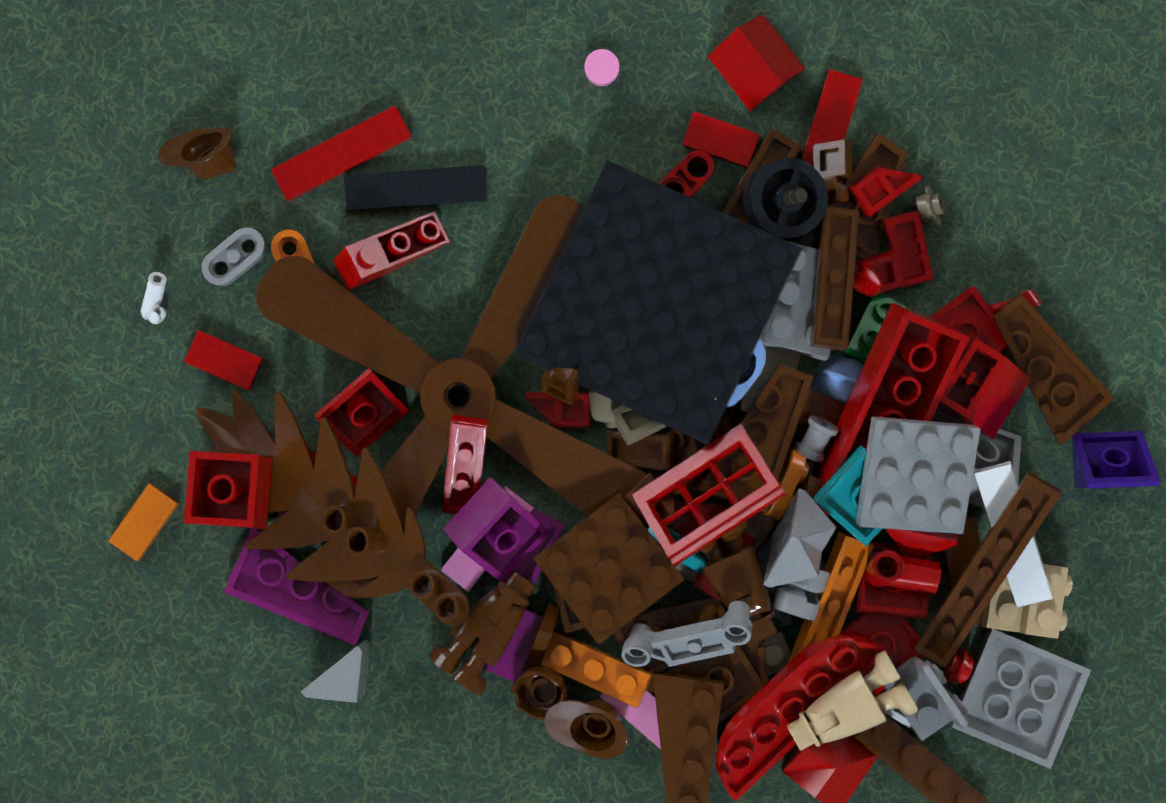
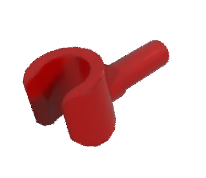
[990,289,1042,313]

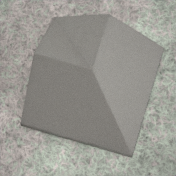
[763,488,836,588]

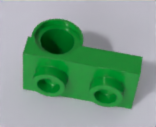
[842,293,906,364]

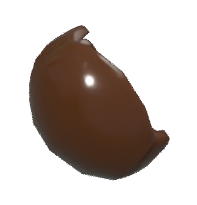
[511,666,568,720]

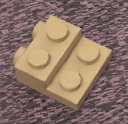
[981,564,1073,639]

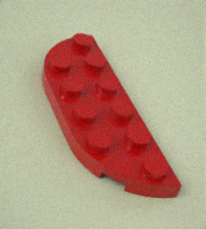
[716,635,890,802]

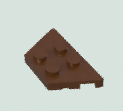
[647,639,769,723]

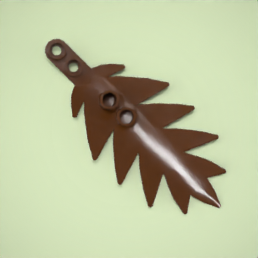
[196,391,470,626]

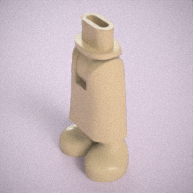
[787,650,919,751]

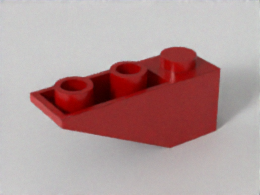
[333,211,450,291]

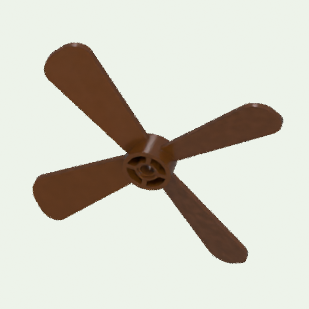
[256,195,648,598]

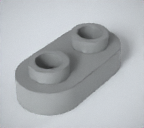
[202,227,267,286]

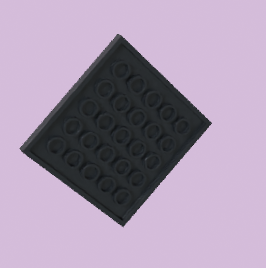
[514,160,802,446]

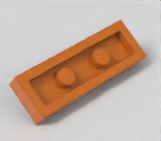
[541,631,652,708]

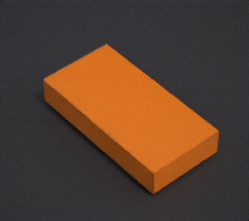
[108,483,180,561]

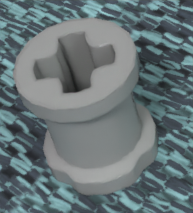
[794,415,839,462]

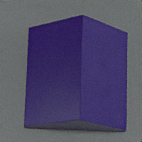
[1072,431,1160,488]

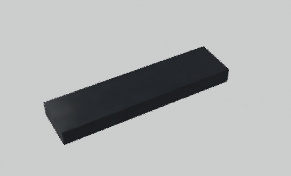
[344,165,487,212]

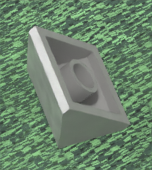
[301,639,370,703]

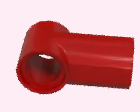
[864,550,941,594]

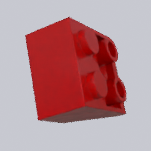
[938,338,1031,440]

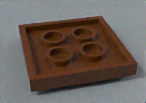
[533,493,685,645]

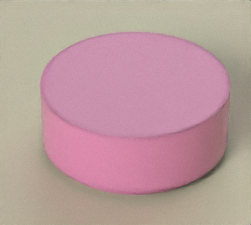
[584,49,619,86]

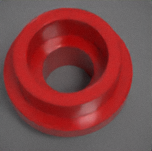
[941,648,974,683]

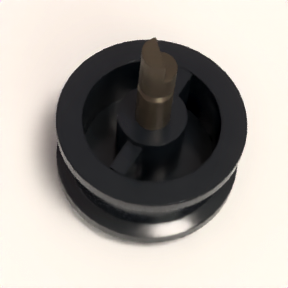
[742,158,828,239]

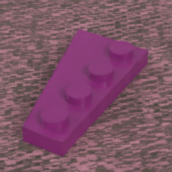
[224,528,370,646]

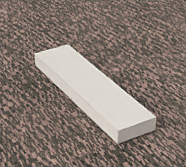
[975,461,1053,607]

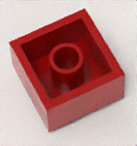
[184,451,273,529]

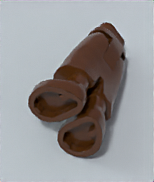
[699,520,778,643]
[428,569,537,696]

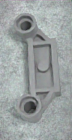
[621,601,752,667]

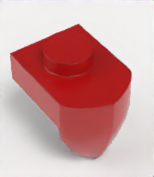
[853,250,903,297]

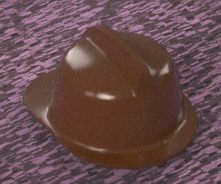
[158,127,237,180]
[544,700,628,759]

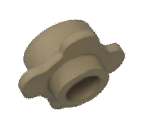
[916,185,945,227]

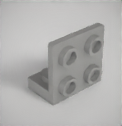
[883,656,969,741]

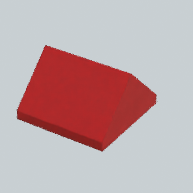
[708,14,805,112]
[314,368,410,457]

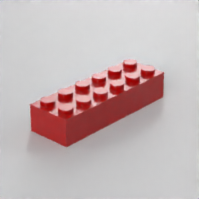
[813,302,970,534]

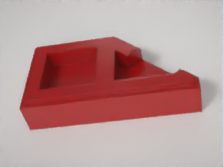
[847,167,922,217]
[525,392,590,428]

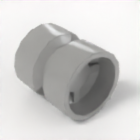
[771,569,830,621]

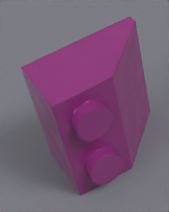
[442,477,551,581]

